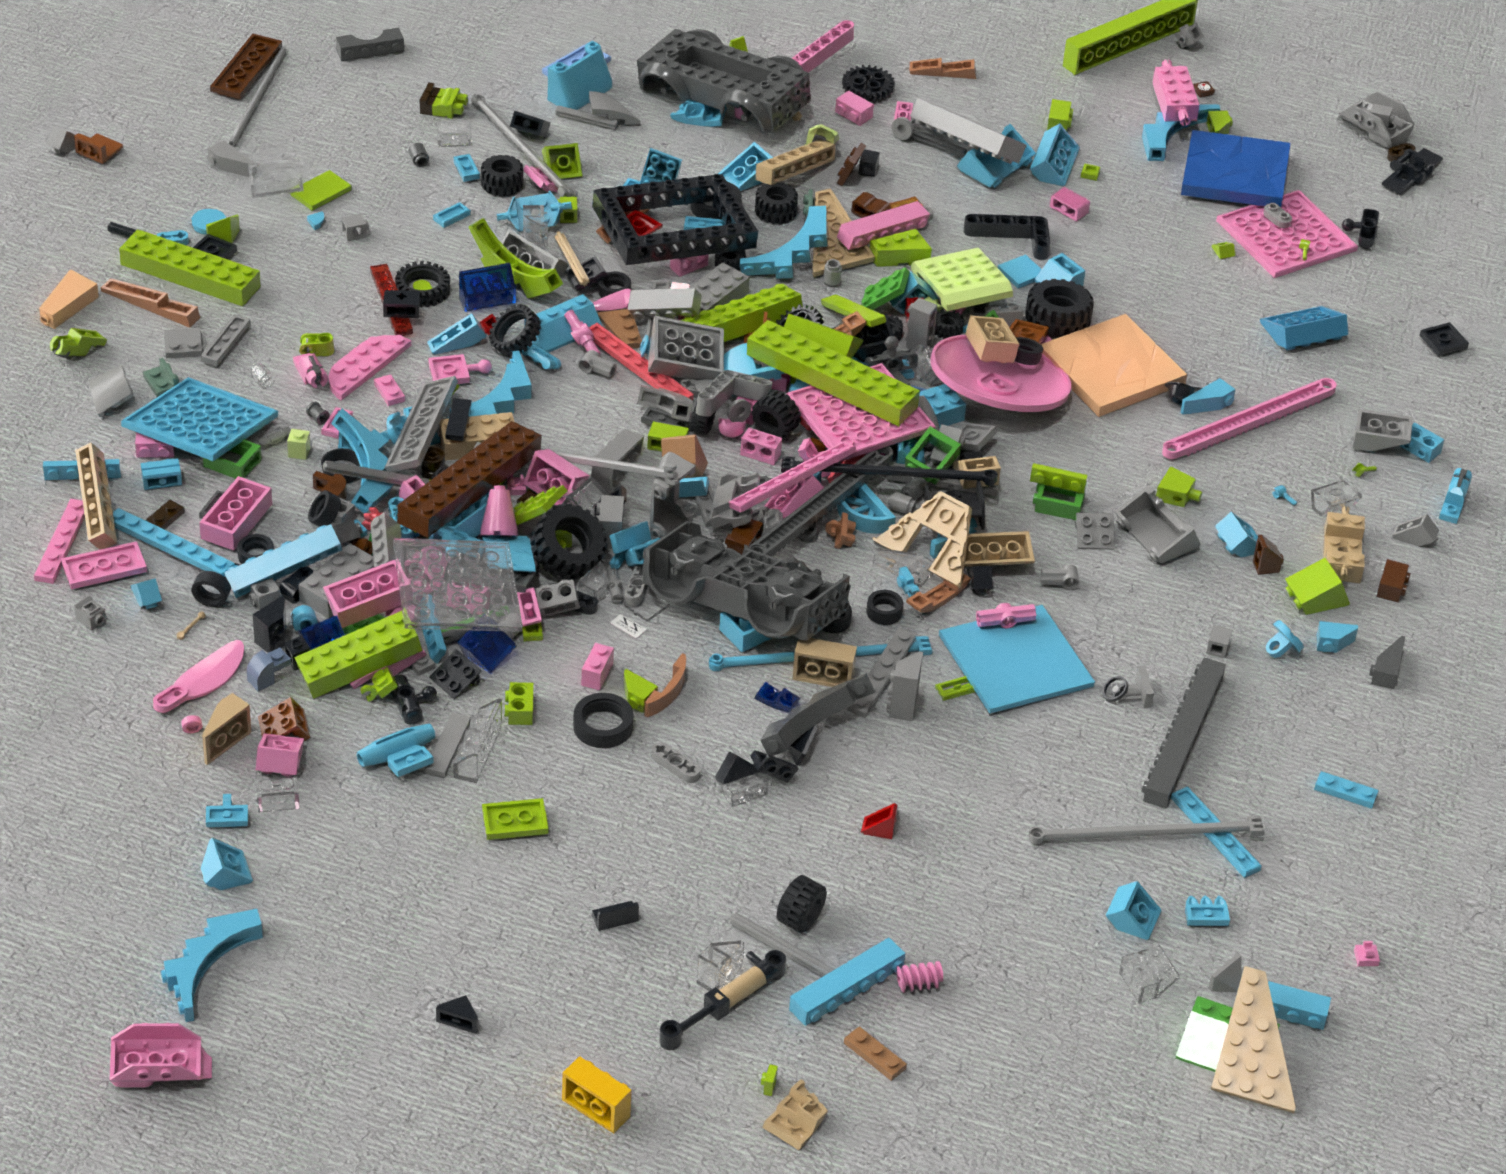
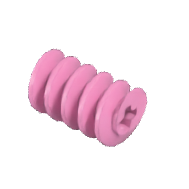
[896,961,943,993]

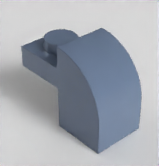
[247,648,291,692]

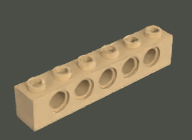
[756,139,836,185]
[75,443,117,550]

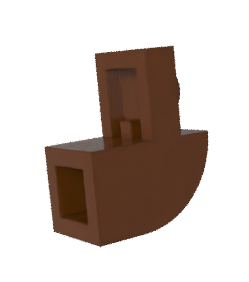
[313,471,347,500]

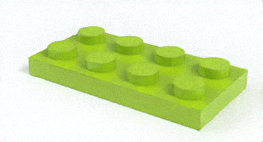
[513,485,568,525]

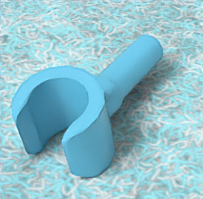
[1272,485,1297,506]

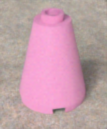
[480,486,518,536]

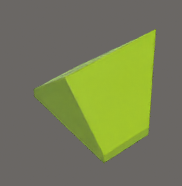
[206,214,240,243]

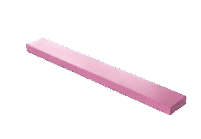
[729,441,857,512]

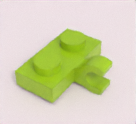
[360,667,398,702]

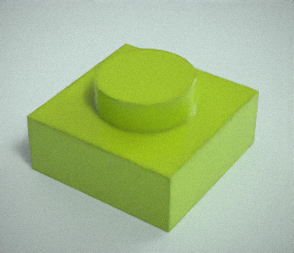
[761,1064,778,1096]

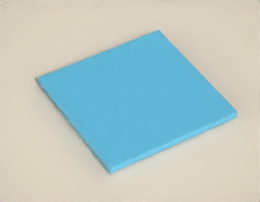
[121,377,278,461]
[939,605,1095,714]

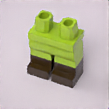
[419,82,468,119]

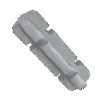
[258,427,291,449]

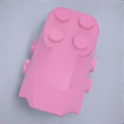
[110,1023,212,1087]

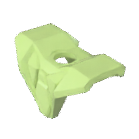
[805,124,839,145]

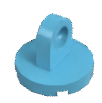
[380,412,407,445]
[1266,620,1304,658]

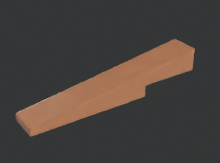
[100,278,200,328]

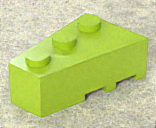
[870,229,932,267]

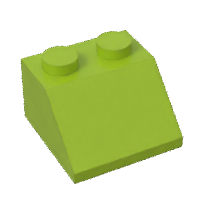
[542,143,582,179]

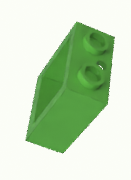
[905,426,961,485]
[202,439,262,479]
[1032,483,1087,520]

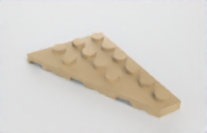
[812,188,875,277]
[1211,966,1296,1113]

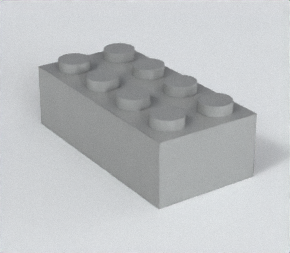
[689,262,750,313]
[299,543,374,618]

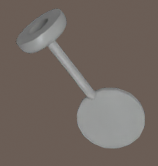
[892,107,916,140]
[695,379,751,422]

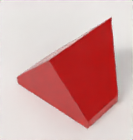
[861,803,898,839]

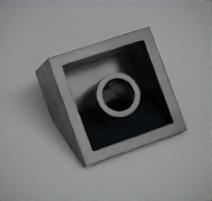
[252,595,287,653]

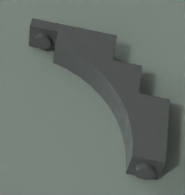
[760,673,875,756]

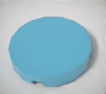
[191,209,226,235]

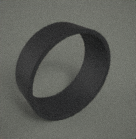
[321,448,360,484]

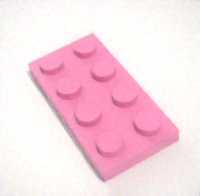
[61,541,147,590]

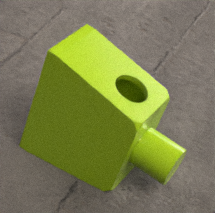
[1156,466,1203,507]

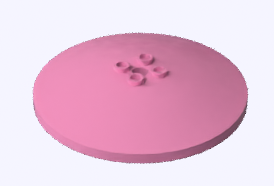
[930,335,1071,412]

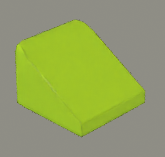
[729,36,748,52]
[1211,242,1235,259]

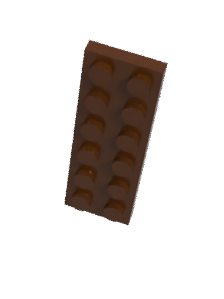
[210,33,282,99]

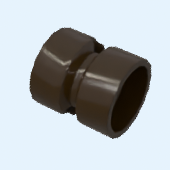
[421,446,445,480]

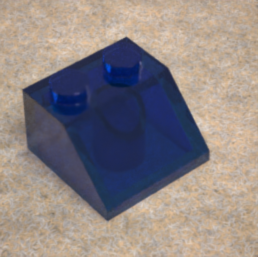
[297,615,345,650]
[457,615,517,674]

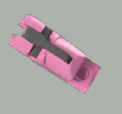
[293,353,328,388]

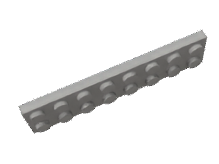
[385,376,458,472]

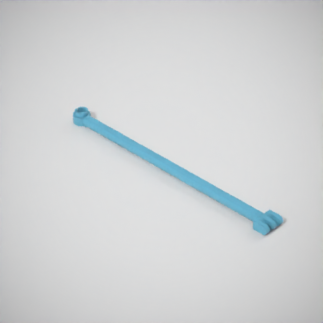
[709,636,933,671]

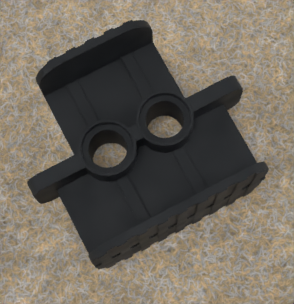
[924,481,985,530]

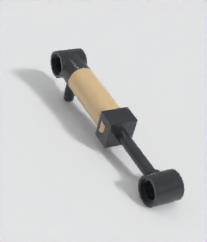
[659,950,786,1051]

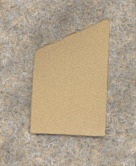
[762,1079,828,1150]

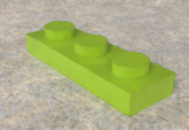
[1030,463,1088,493]

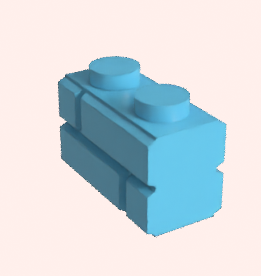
[140,458,182,490]

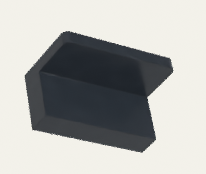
[592,901,639,931]

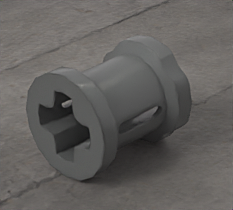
[306,401,330,425]

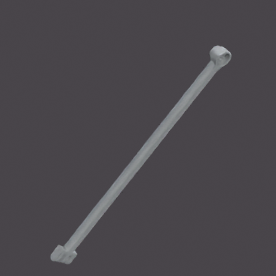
[471,94,578,197]
[541,448,679,485]
[1028,815,1265,845]

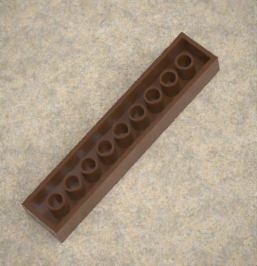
[397,421,542,538]

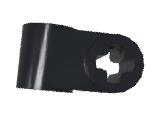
[279,567,313,603]

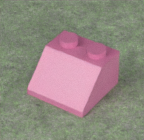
[255,733,304,776]

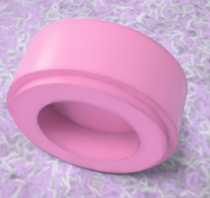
[181,715,202,733]

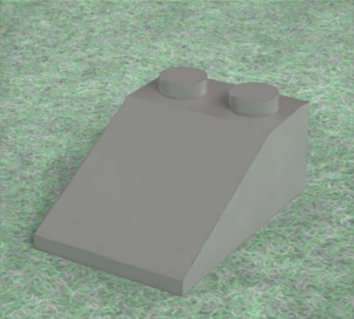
[1353,409,1413,451]

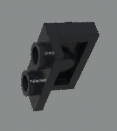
[750,750,799,783]

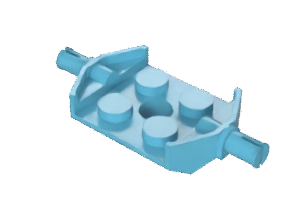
[497,191,572,232]

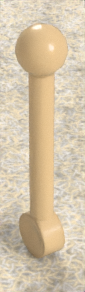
[177,611,206,640]

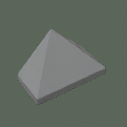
[1208,953,1241,992]

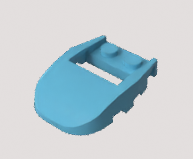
[724,343,785,381]

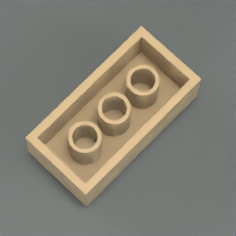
[439,412,514,461]

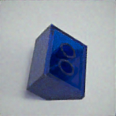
[459,263,516,312]

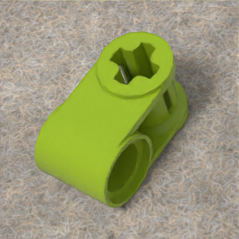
[299,332,335,357]

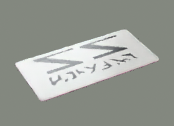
[610,614,646,638]

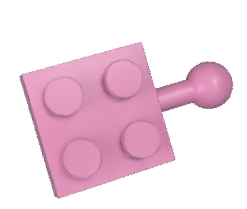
[428,354,492,384]

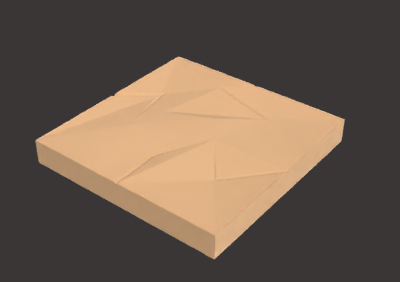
[1041,314,1187,417]

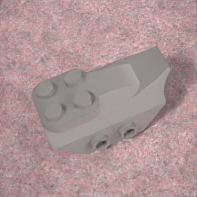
[1338,92,1415,148]

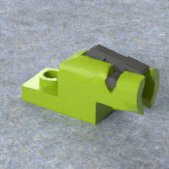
[50,328,107,360]

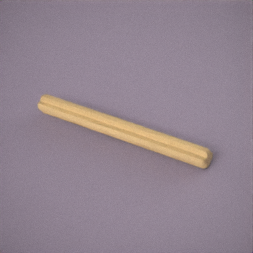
[554,231,590,287]

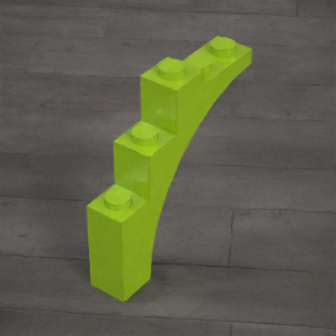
[468,218,563,298]

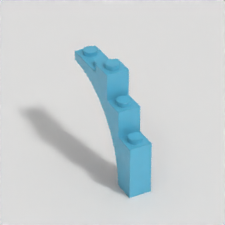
[1142,104,1220,161]
[740,206,828,279]
[331,408,395,513]
[161,909,263,1022]

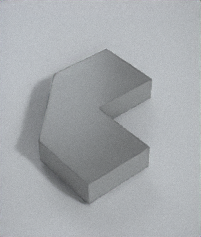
[751,506,783,533]

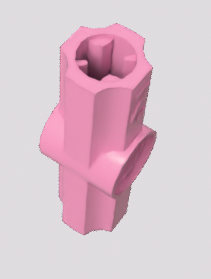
[976,603,1036,628]

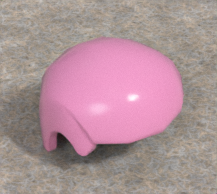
[718,418,746,438]

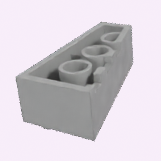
[589,429,644,495]

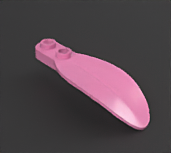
[153,640,244,713]

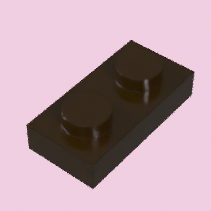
[145,499,185,530]

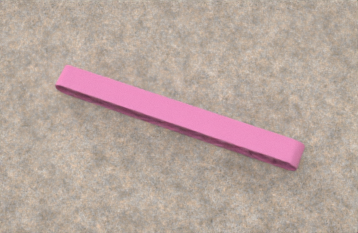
[734,20,854,119]

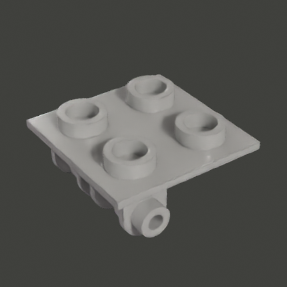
[1075,513,1115,549]

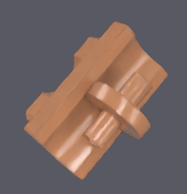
[825,512,856,549]

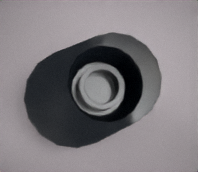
[1165,382,1202,406]

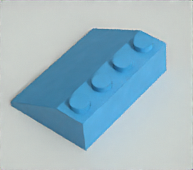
[1260,306,1348,350]

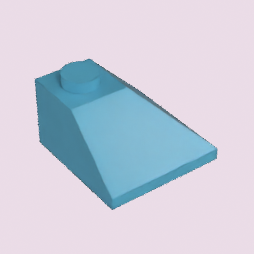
[201,838,253,890]

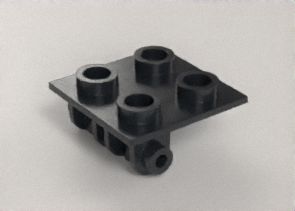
[429,649,482,700]

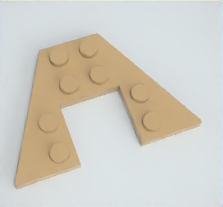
[872,491,972,588]

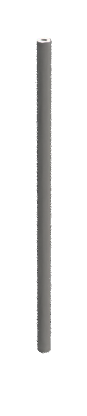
[229,47,287,147]

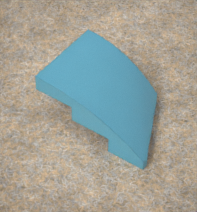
[670,99,727,127]

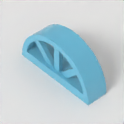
[837,483,896,534]

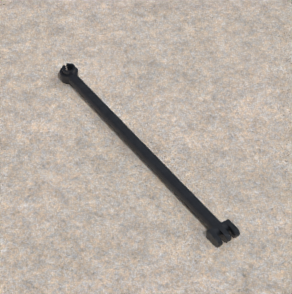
[781,456,998,486]

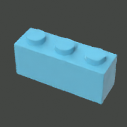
[1268,981,1331,1030]

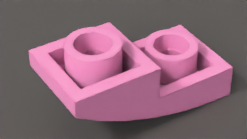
[894,101,913,120]

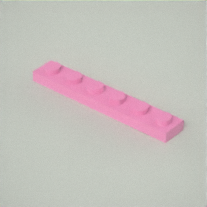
[34,499,85,584]

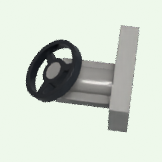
[1102,666,1154,708]

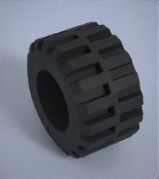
[481,155,523,197]
[755,182,798,224]
[751,390,801,439]
[776,875,827,933]

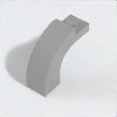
[637,385,693,422]

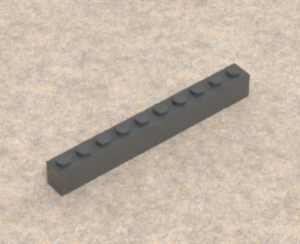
[1141,657,1226,809]

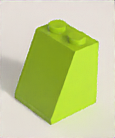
[1285,557,1350,615]

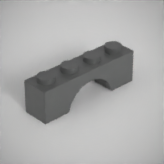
[336,28,404,61]

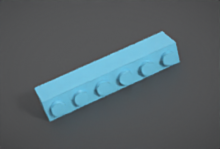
[224,524,342,598]
[789,938,905,1026]

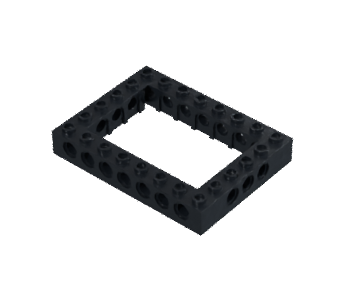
[592,174,758,265]

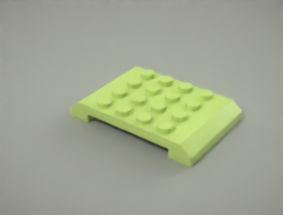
[911,248,1013,311]

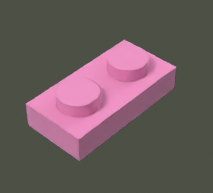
[374,374,405,406]

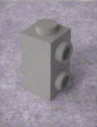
[985,303,1026,327]

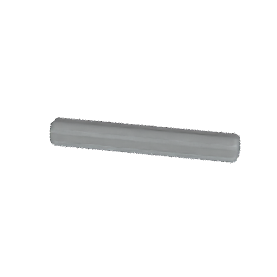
[555,105,618,130]

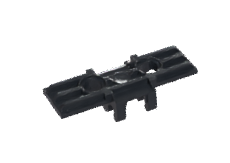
[1381,148,1443,195]

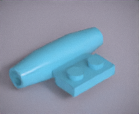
[356,724,436,777]

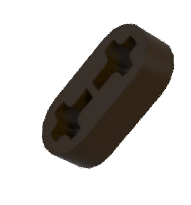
[1387,143,1416,162]

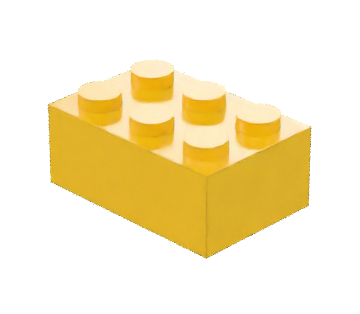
[562,1056,632,1134]

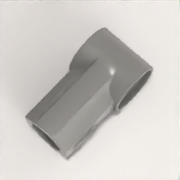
[578,350,617,378]
[1041,564,1079,590]

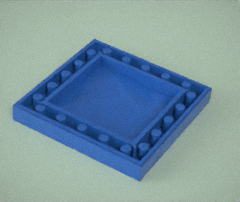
[1181,130,1291,207]

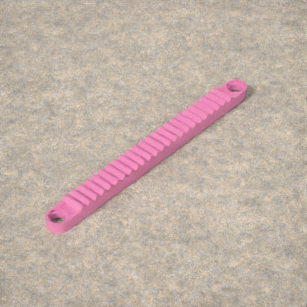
[1162,378,1337,459]

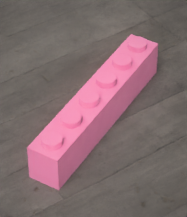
[837,201,930,250]

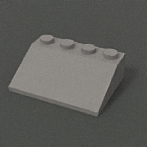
[648,316,724,381]

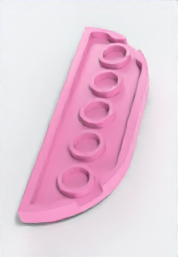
[328,335,411,401]

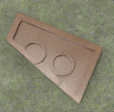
[597,309,642,349]

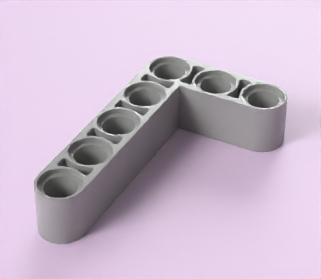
[696,370,772,416]

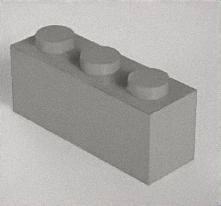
[905,298,937,355]

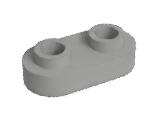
[1263,203,1292,228]

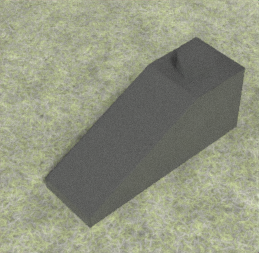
[1369,636,1405,689]

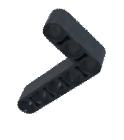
[963,214,1050,260]

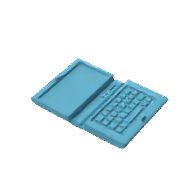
[482,535,536,572]

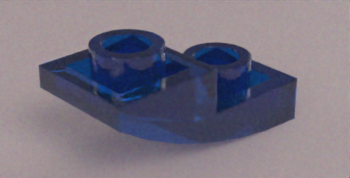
[754,682,801,712]

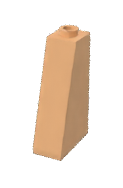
[39,270,99,329]

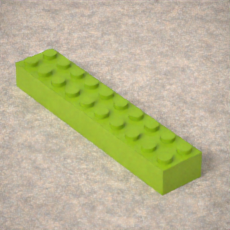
[1063,0,1198,75]
[747,320,920,426]

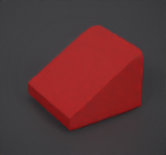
[479,313,497,335]

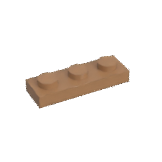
[844,1026,907,1081]

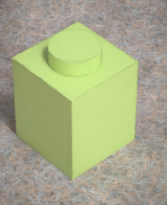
[287,429,311,460]

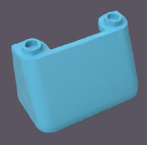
[547,41,612,110]
[957,124,1036,188]

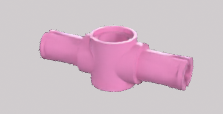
[564,310,601,355]

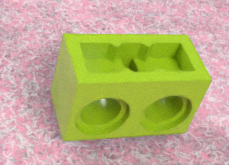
[505,682,534,725]

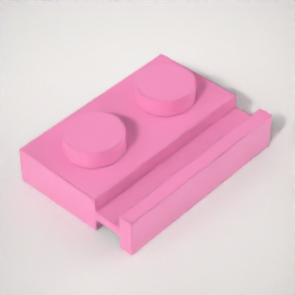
[523,165,558,193]

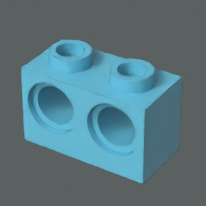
[1399,423,1444,463]

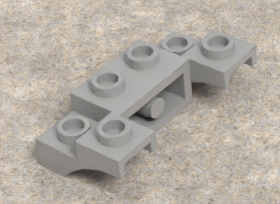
[709,472,761,528]

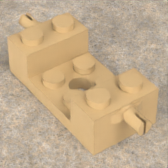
[1323,506,1365,583]

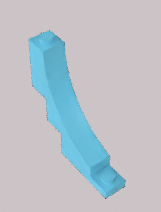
[447,350,532,419]

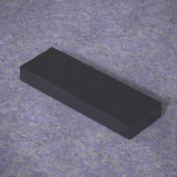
[445,398,472,441]

